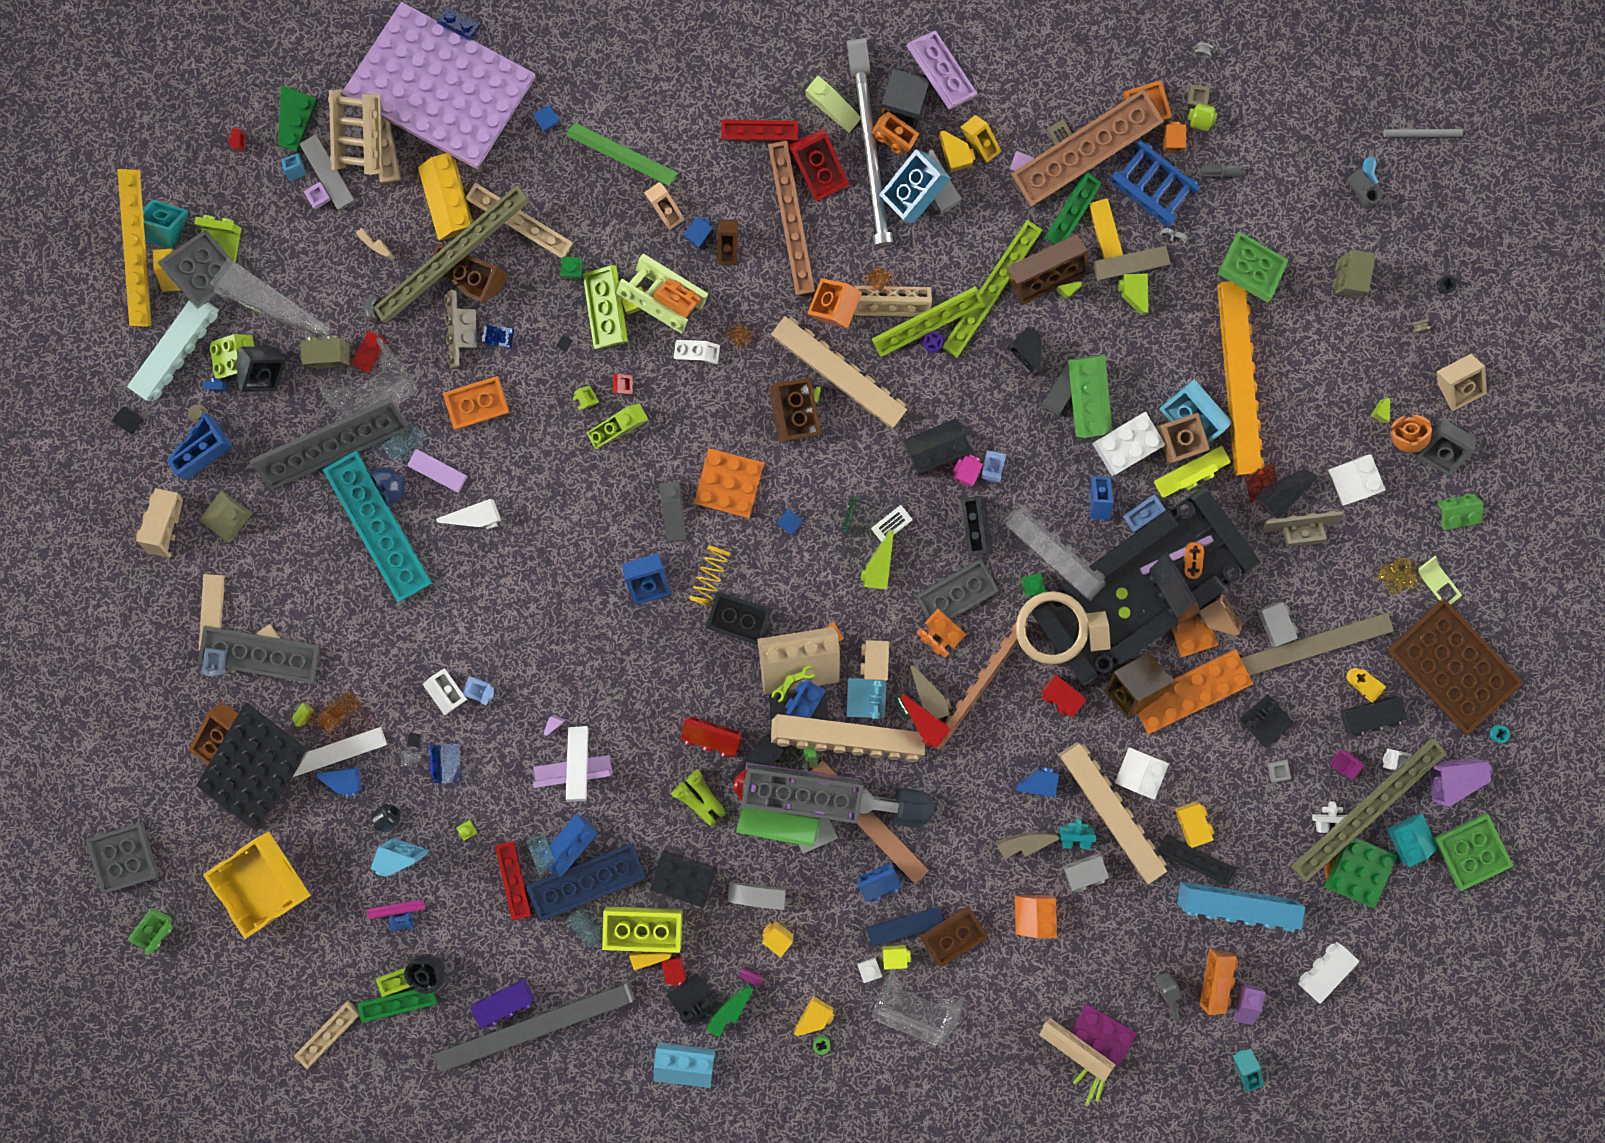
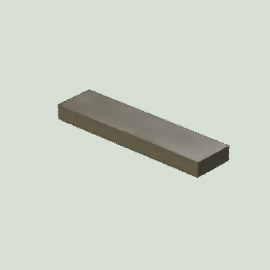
[1093,246,1171,281]

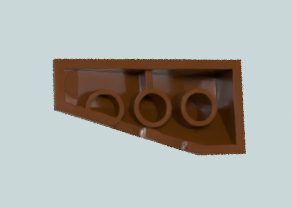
[431,243,509,303]

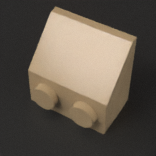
[1437,354,1487,411]

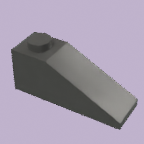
[659,482,687,542]

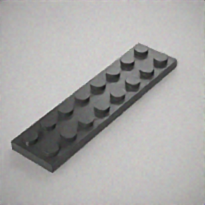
[250,398,410,490]

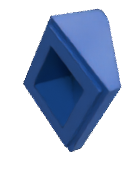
[777,509,803,536]

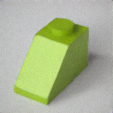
[1118,274,1148,315]

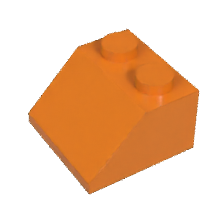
[1015,895,1057,938]

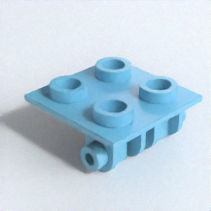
[847,678,886,719]

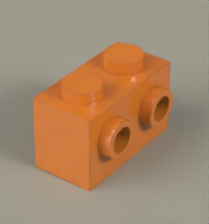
[871,111,919,154]

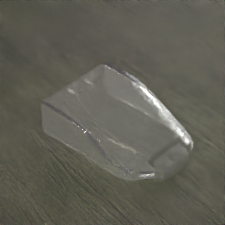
[210,258,333,336]

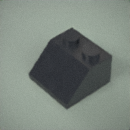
[1007,327,1042,375]
[236,346,286,392]

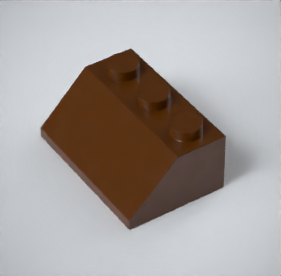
[768,378,821,443]

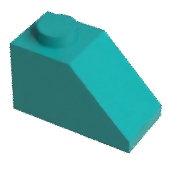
[1233,1049,1264,1093]

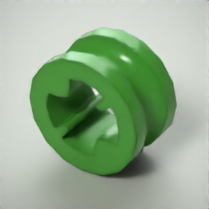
[813,1035,830,1055]

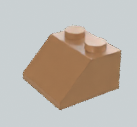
[1156,413,1210,463]

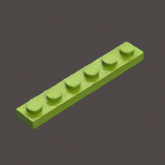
[872,286,984,357]

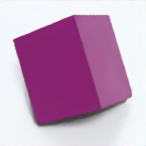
[1330,749,1364,780]

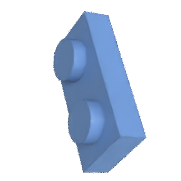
[1122,494,1165,532]

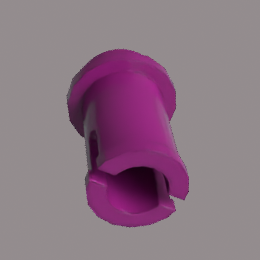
[738,967,763,987]

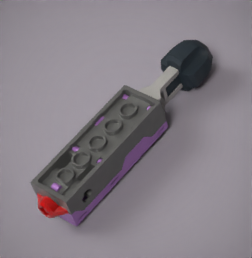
[733,762,934,828]

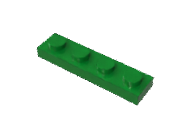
[1044,172,1102,245]
[357,988,437,1023]

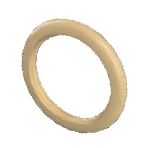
[1016,591,1089,665]

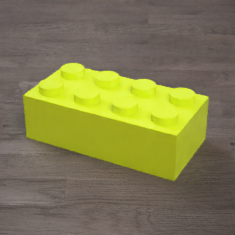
[602,907,683,953]

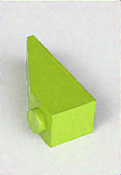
[861,529,894,589]

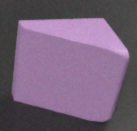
[544,715,566,736]

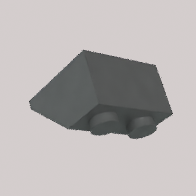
[1417,419,1476,476]

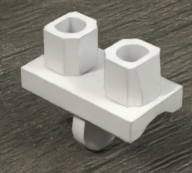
[1312,801,1347,833]

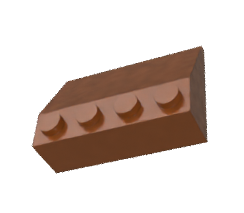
[189,702,238,764]

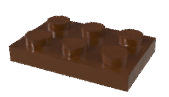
[920,905,989,968]

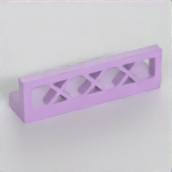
[533,755,613,788]

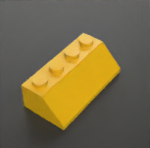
[418,153,473,241]

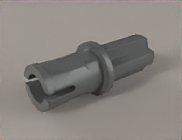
[1201,163,1241,179]

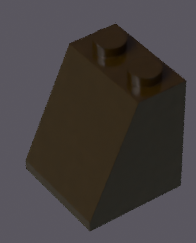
[1105,652,1174,720]

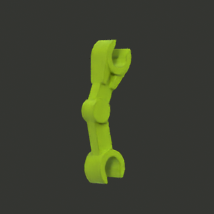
[772,666,816,703]

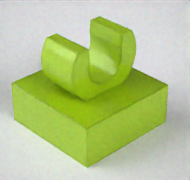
[573,386,599,410]

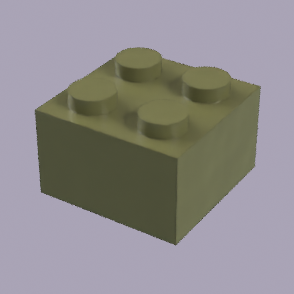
[1332,250,1376,299]
[301,335,351,369]

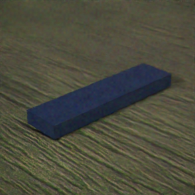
[866,906,944,946]

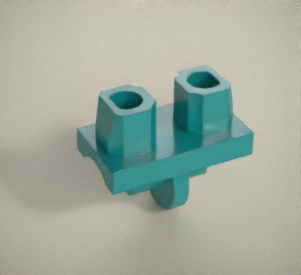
[1059,818,1096,850]

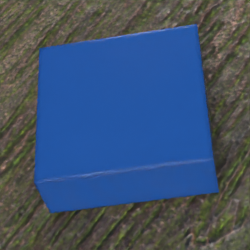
[533,105,560,132]

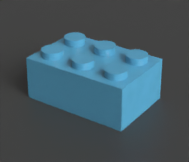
[879,149,951,223]

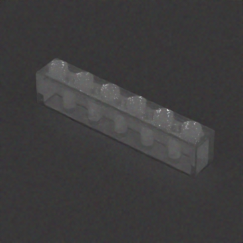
[1002,505,1106,601]

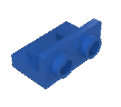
[785,679,826,718]

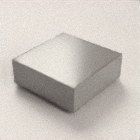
[1267,760,1291,783]

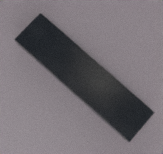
[1157,835,1236,886]

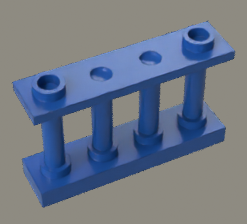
[1108,141,1201,228]

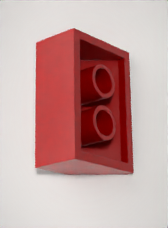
[680,715,743,758]

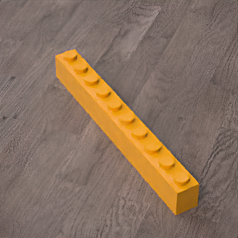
[1217,281,1264,476]

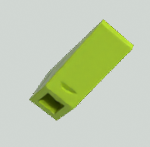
[587,403,648,449]

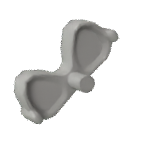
[1160,228,1187,243]

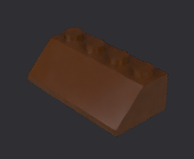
[1007,234,1090,306]

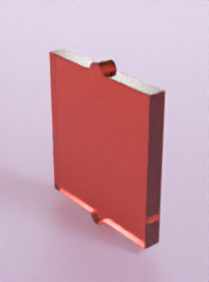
[1245,462,1277,503]

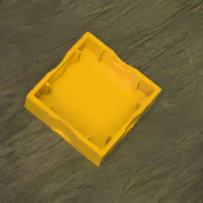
[203,831,311,939]

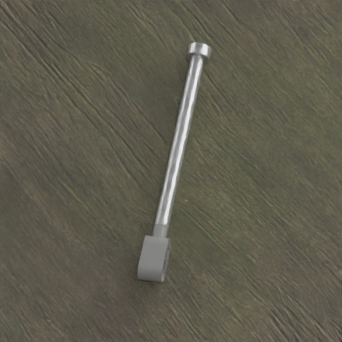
[846,38,893,246]

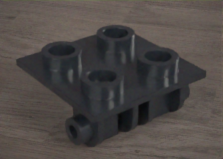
[1240,694,1294,748]
[666,973,719,1026]

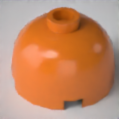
[1391,415,1432,453]

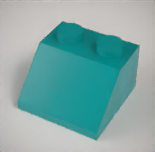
[143,199,188,249]
[1386,813,1438,867]

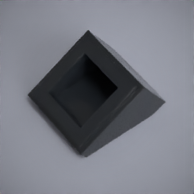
[112,406,144,434]

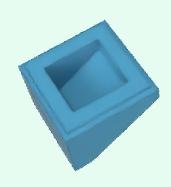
[281,153,307,181]

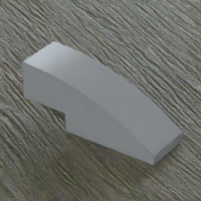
[728,882,786,910]

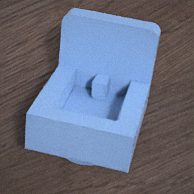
[982,450,1006,483]
[462,676,494,705]

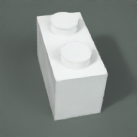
[423,668,467,715]

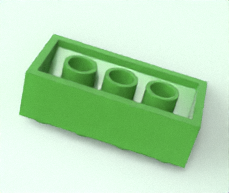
[1068,354,1113,438]
[736,807,821,847]

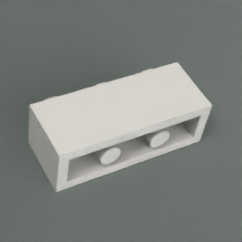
[1298,942,1360,1004]

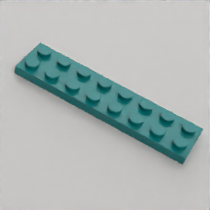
[323,451,433,603]

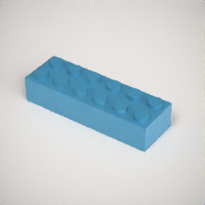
[1177,882,1305,932]

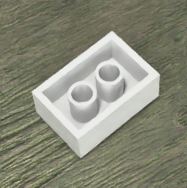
[1092,412,1165,476]

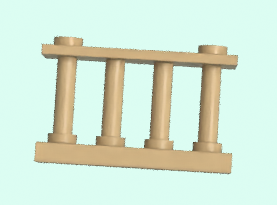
[328,89,382,175]

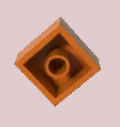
[807,278,862,328]

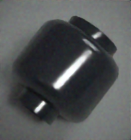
[371,804,400,832]

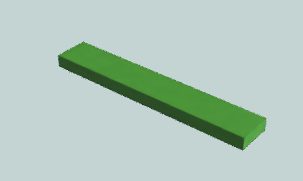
[567,123,678,186]

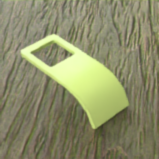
[1418,556,1462,605]

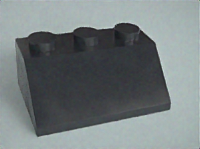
[903,418,972,476]
[1149,552,1200,623]

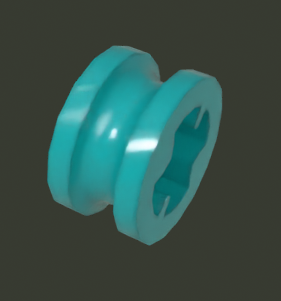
[1490,725,1510,743]

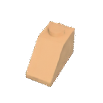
[644,182,685,231]

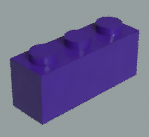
[470,978,535,1028]

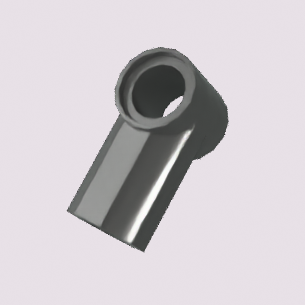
[1346,169,1382,208]

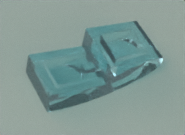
[382,423,427,461]

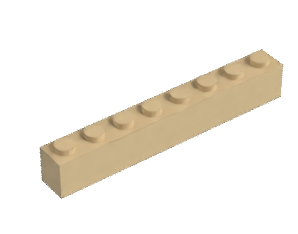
[771,316,907,429]
[771,714,925,762]
[1058,742,1167,884]

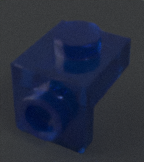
[482,324,515,348]

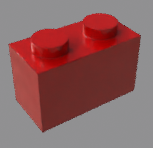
[1040,674,1087,717]

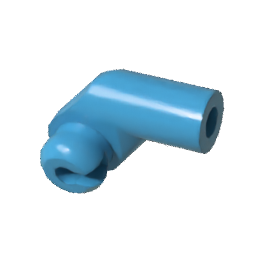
[1362,157,1379,185]

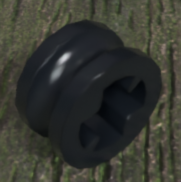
[1437,276,1457,294]

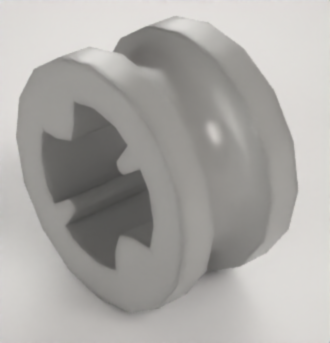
[1194,42,1214,59]

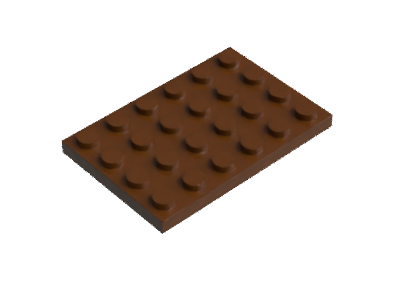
[1385,598,1523,735]

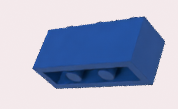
[539,813,598,877]

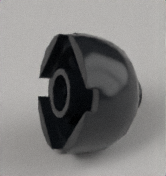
[404,953,445,994]

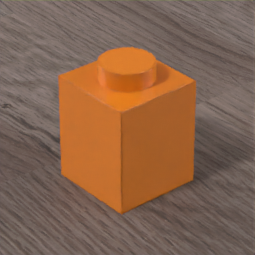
[1163,122,1186,152]

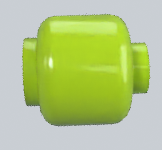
[1187,103,1218,132]

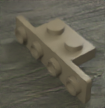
[444,290,477,369]
[1263,511,1344,547]

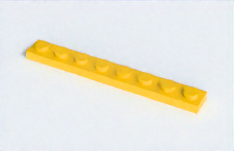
[117,169,151,327]

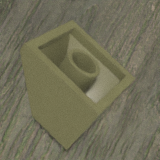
[199,490,252,543]

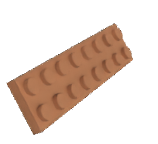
[1010,88,1164,207]

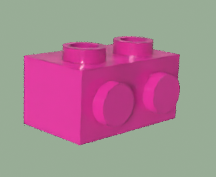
[953,455,983,487]

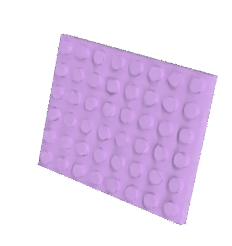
[341,2,536,169]

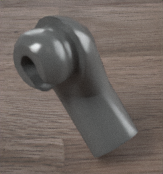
[363,294,380,323]

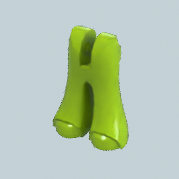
[670,769,727,826]

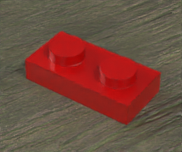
[351,330,387,373]

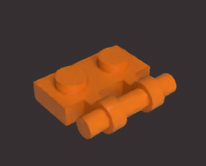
[653,278,702,318]
[917,609,966,658]

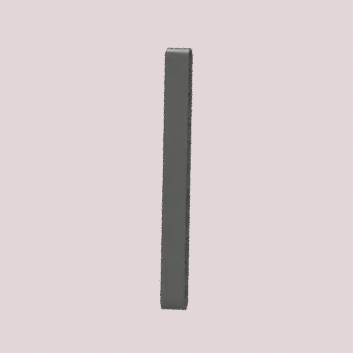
[433,981,635,1072]

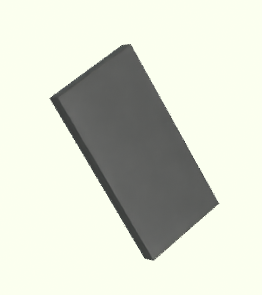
[914,558,1000,620]

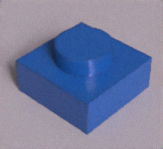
[203,378,229,391]

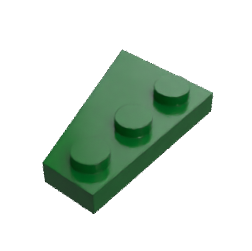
[278,85,318,153]

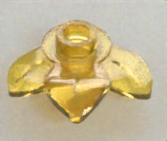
[1378,557,1417,595]

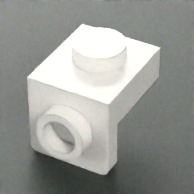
[1383,748,1412,770]

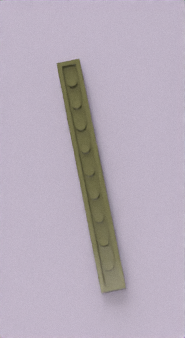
[373,185,530,324]
[1291,739,1447,882]

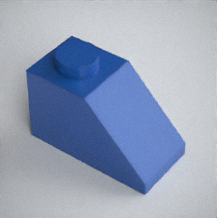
[1089,476,1113,520]
[317,767,362,797]
[1015,767,1059,797]

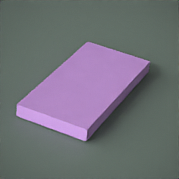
[906,31,977,110]

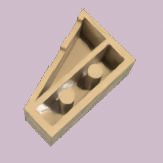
[136,488,183,558]

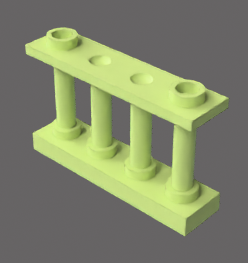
[616,254,708,334]

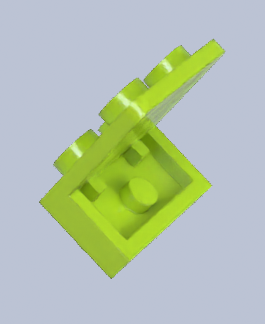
[194,215,241,263]
[210,334,254,379]

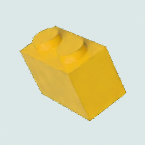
[1175,801,1214,848]
[762,920,793,958]

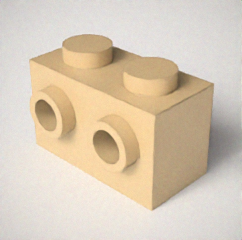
[860,640,889,680]

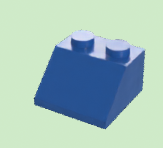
[622,553,672,605]
[857,862,901,902]

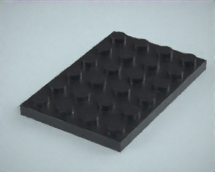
[196,703,309,832]

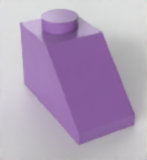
[1233,983,1265,1025]

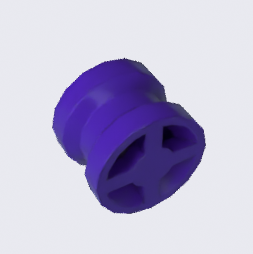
[923,332,943,353]

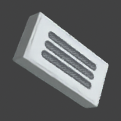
[871,505,913,542]

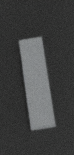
[300,134,355,211]

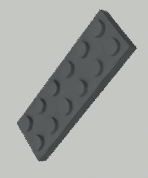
[198,625,321,684]

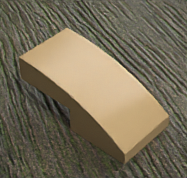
[356,228,395,260]

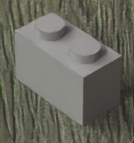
[1257,602,1298,647]
[1063,853,1109,892]

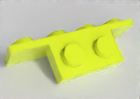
[1154,446,1230,498]

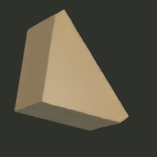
[1086,611,1111,652]

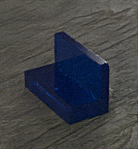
[430,743,462,784]

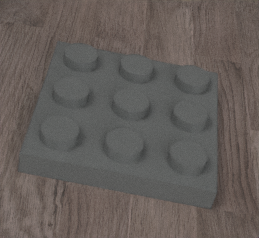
[158,229,244,309]
[85,822,159,894]

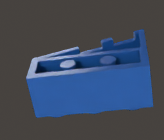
[167,412,233,480]

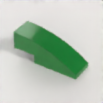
[706,984,754,1037]

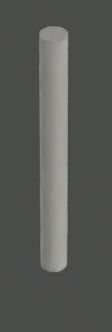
[1383,129,1463,137]

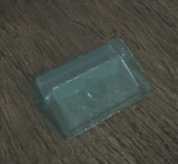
[526,834,555,875]
[565,907,603,949]

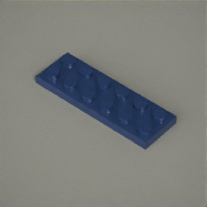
[526,842,647,922]

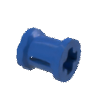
[389,912,413,933]

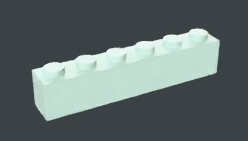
[127,300,219,402]

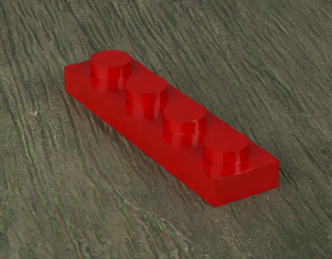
[721,119,798,142]
[495,840,532,920]

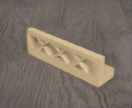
[854,286,932,317]
[1039,1018,1115,1082]

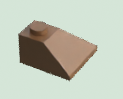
[1198,593,1242,636]

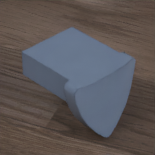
[201,647,227,676]

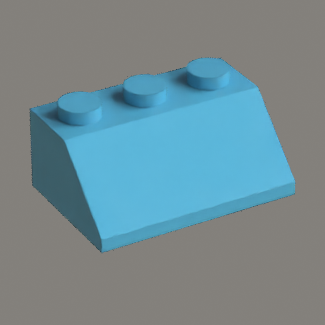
[1159,379,1232,443]
[371,838,429,876]
[654,1042,715,1088]

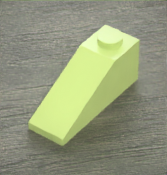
[805,76,861,133]

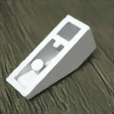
[436,499,501,530]

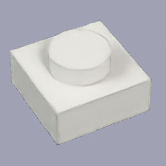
[857,957,882,983]

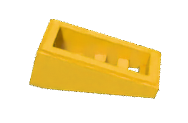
[629,951,672,970]

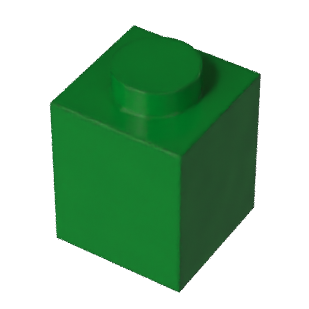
[560,257,584,281]
[1020,573,1046,597]

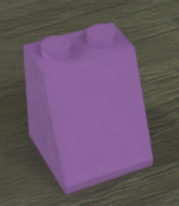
[1429,758,1492,807]

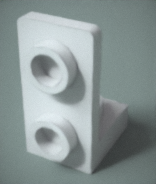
[674,340,720,364]

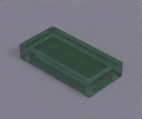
[841,495,859,534]

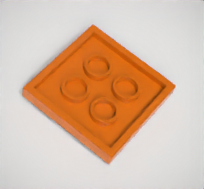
[694,448,764,518]

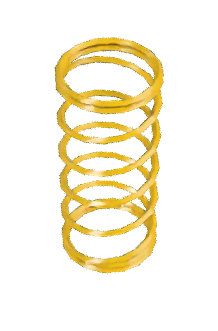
[689,545,731,607]

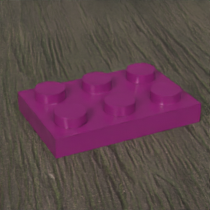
[1070,1003,1137,1067]

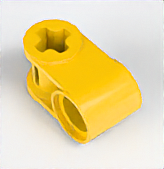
[1347,668,1386,703]

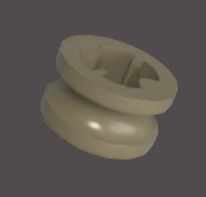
[1411,319,1431,333]

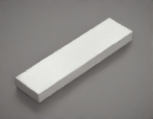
[566,726,589,802]

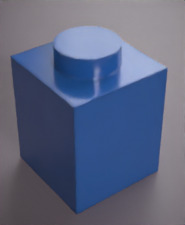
[684,216,714,250]

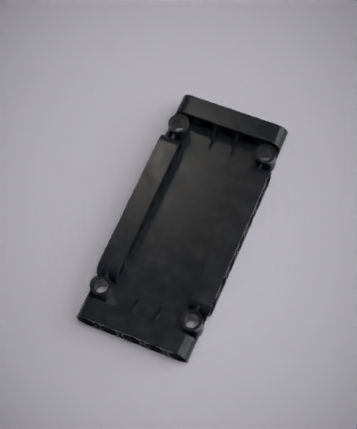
[1030,486,1260,687]

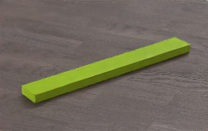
[942,220,1043,358]

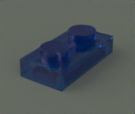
[437,6,480,41]

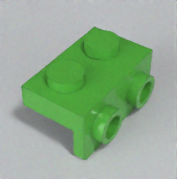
[1438,494,1483,530]
[128,907,173,956]

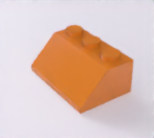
[1199,948,1238,1015]

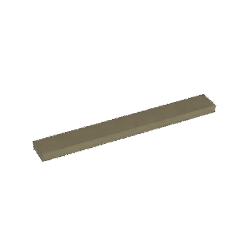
[1240,613,1394,676]

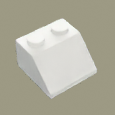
[1328,454,1385,505]
[1115,747,1169,800]

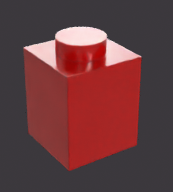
[661,954,686,986]

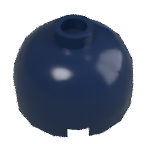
[370,467,406,506]

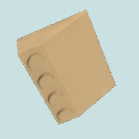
[757,627,840,695]

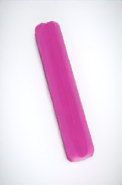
[367,899,425,919]

